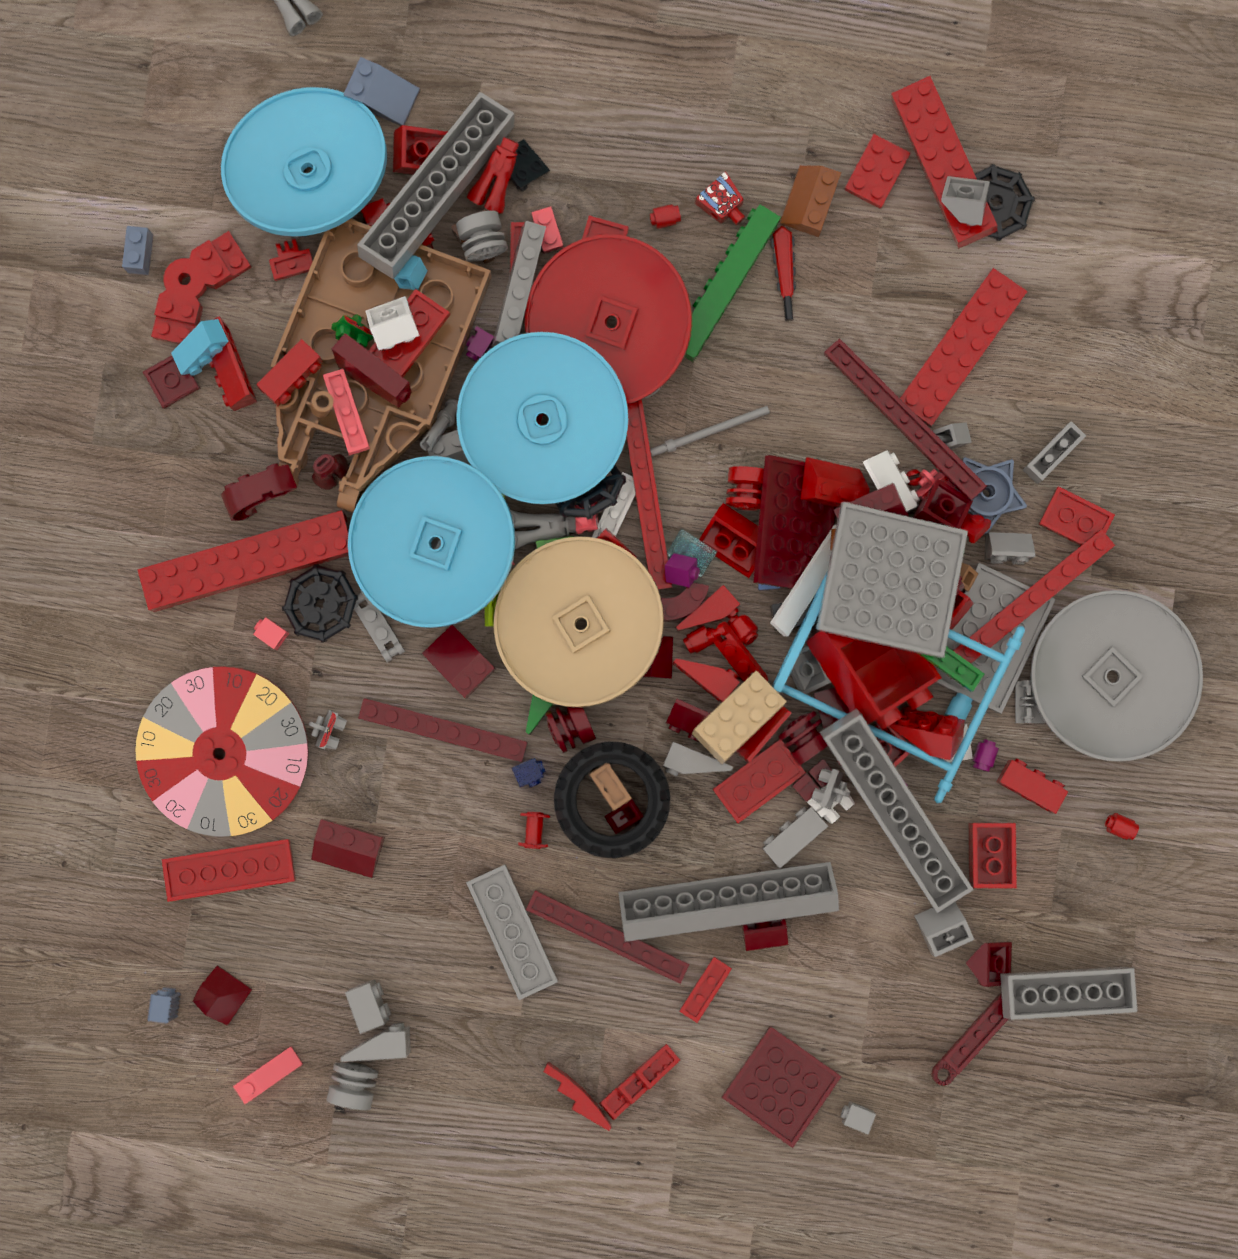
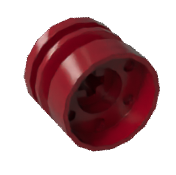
[546,707,596,753]
[778,710,828,766]

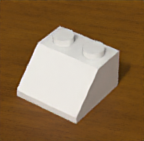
[366,296,419,350]

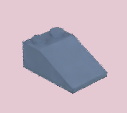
[343,57,420,126]

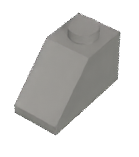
[933,422,972,450]

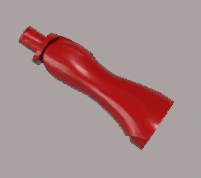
[466,137,519,214]

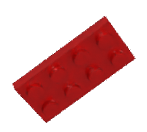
[369,289,450,377]
[712,739,806,824]

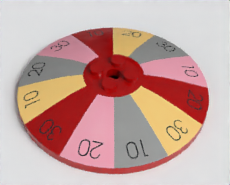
[136,666,309,837]

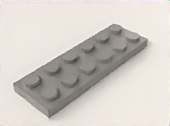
[466,864,558,1000]

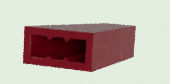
[332,333,412,408]

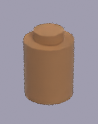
[310,391,334,418]

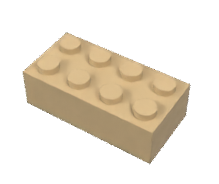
[692,671,787,764]

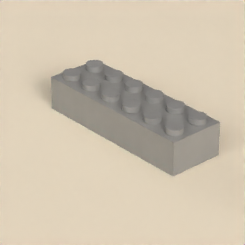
[1000,967,1137,1020]

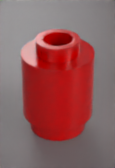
[649,204,681,229]
[682,626,714,654]
[1105,813,1139,840]

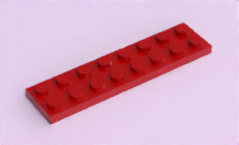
[900,268,1028,427]

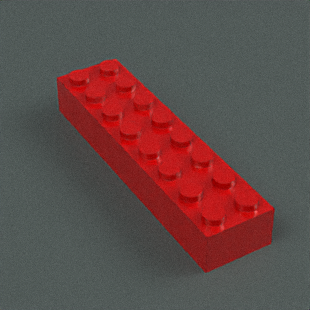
[891,76,997,249]

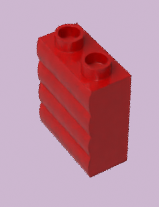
[806,631,942,730]

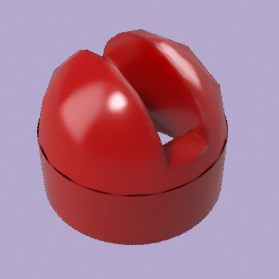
[906,469,923,487]

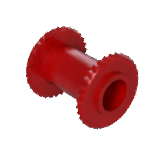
[518,811,550,849]

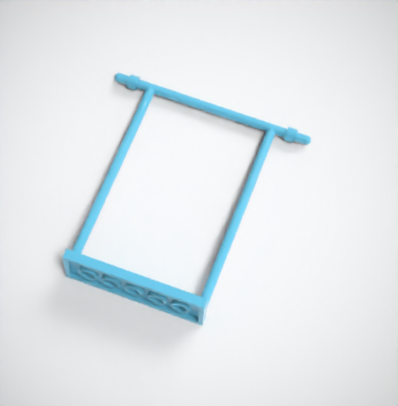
[772,571,1025,803]

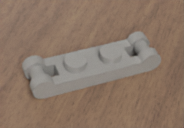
[354,590,405,663]

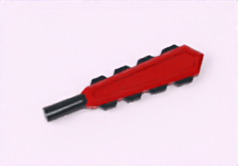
[771,226,796,321]

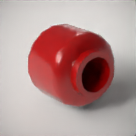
[728,614,758,646]

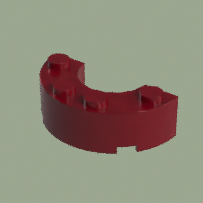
[221,463,297,521]
[661,583,709,622]

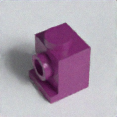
[465,326,494,362]

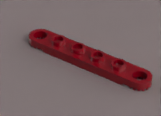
[931,992,1008,1086]

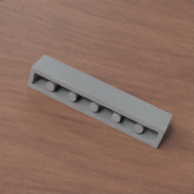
[492,221,546,347]

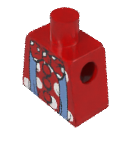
[695,172,745,225]

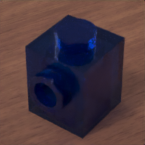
[512,758,546,788]

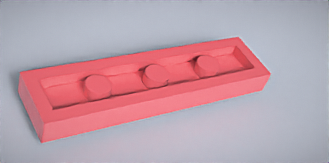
[323,369,370,456]

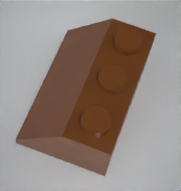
[780,165,841,237]

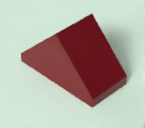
[604,799,644,834]

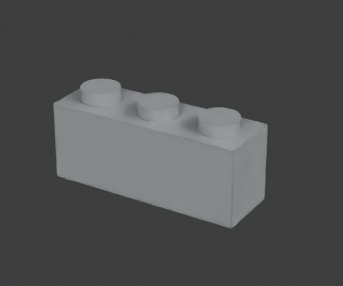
[1022,421,1086,484]
[762,806,828,868]

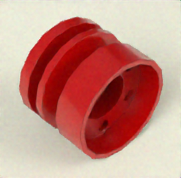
[725,466,764,511]

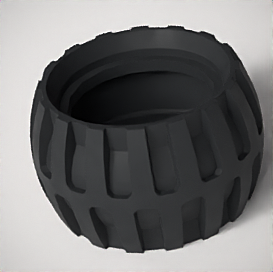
[554,741,670,858]

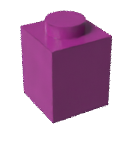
[665,553,700,588]

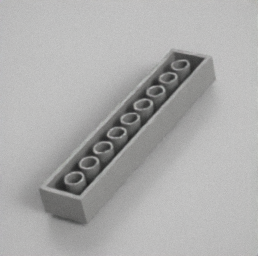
[357,92,515,279]
[820,709,974,913]
[618,862,839,942]

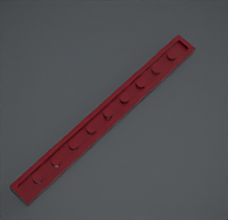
[824,338,987,502]

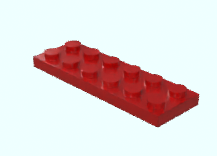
[161,839,296,902]

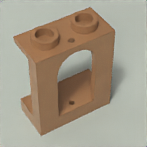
[590,763,632,811]

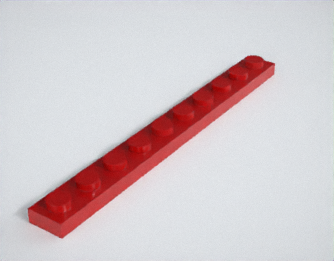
[626,399,672,590]
[947,529,1115,679]

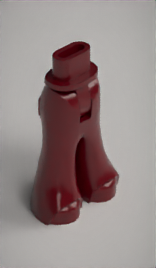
[312,454,350,490]

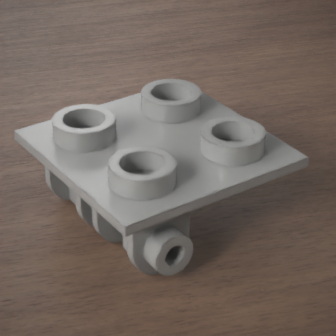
[1015,680,1045,723]

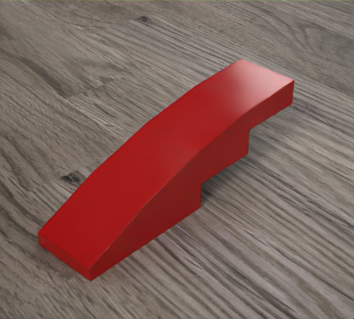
[599,1044,680,1120]
[543,1062,611,1131]

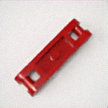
[706,622,768,682]

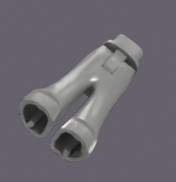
[274,0,323,36]
[510,510,576,549]

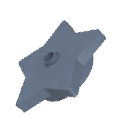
[957,457,1027,535]

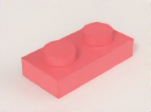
[531,207,564,253]

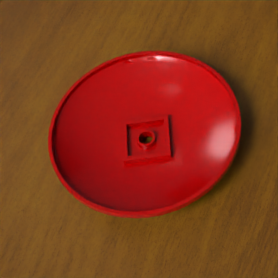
[525,234,692,404]

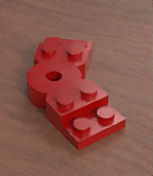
[151,231,252,344]

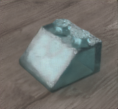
[667,529,717,577]

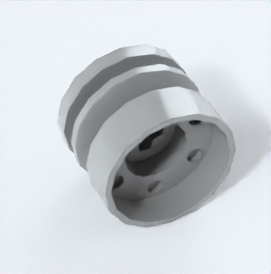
[456,211,508,261]
[326,1062,379,1110]

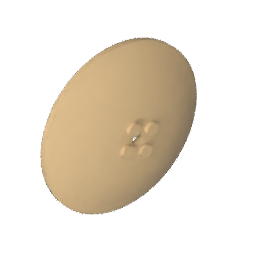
[494,537,664,707]

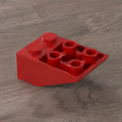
[890,707,965,760]

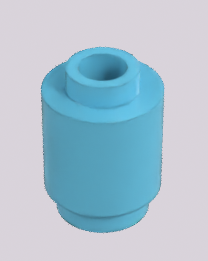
[944,693,973,720]

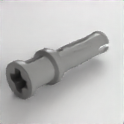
[420,399,458,451]

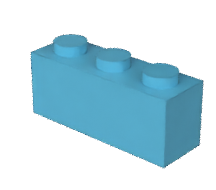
[171,319,228,375]

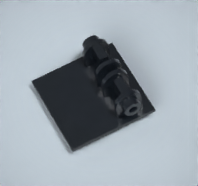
[509,139,550,192]

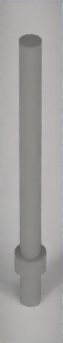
[650,406,770,457]

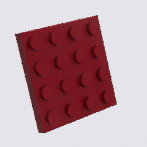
[721,1026,842,1148]

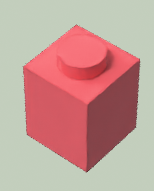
[253,617,290,650]

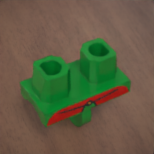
[331,314,374,348]

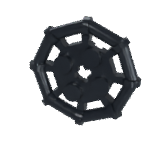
[975,164,1035,241]
[555,463,626,520]
[282,564,358,643]

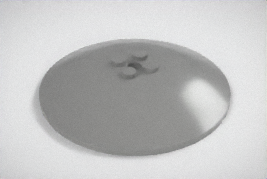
[1031,590,1203,762]

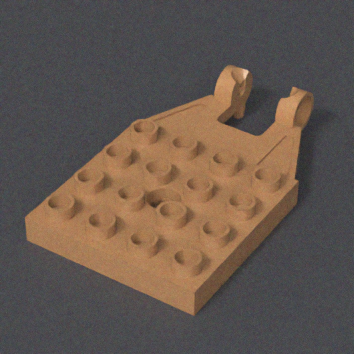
[270,219,492,513]

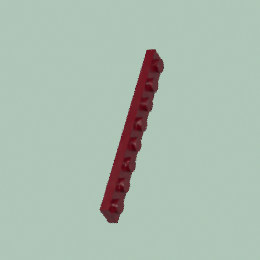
[358,698,528,762]
[526,890,690,984]

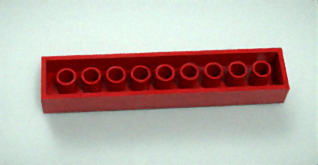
[137,510,349,612]

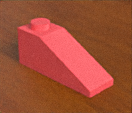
[233,1046,303,1104]

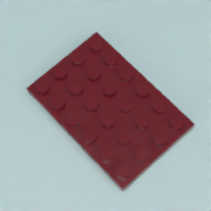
[753,455,835,593]

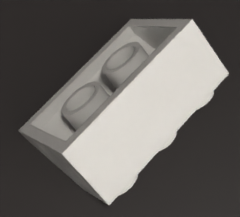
[863,450,920,513]

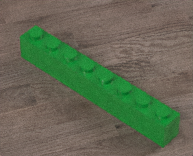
[684,204,781,362]

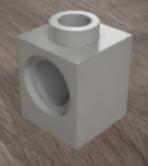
[840,1101,876,1134]

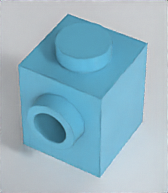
[394,255,428,290]

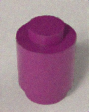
[973,739,999,772]

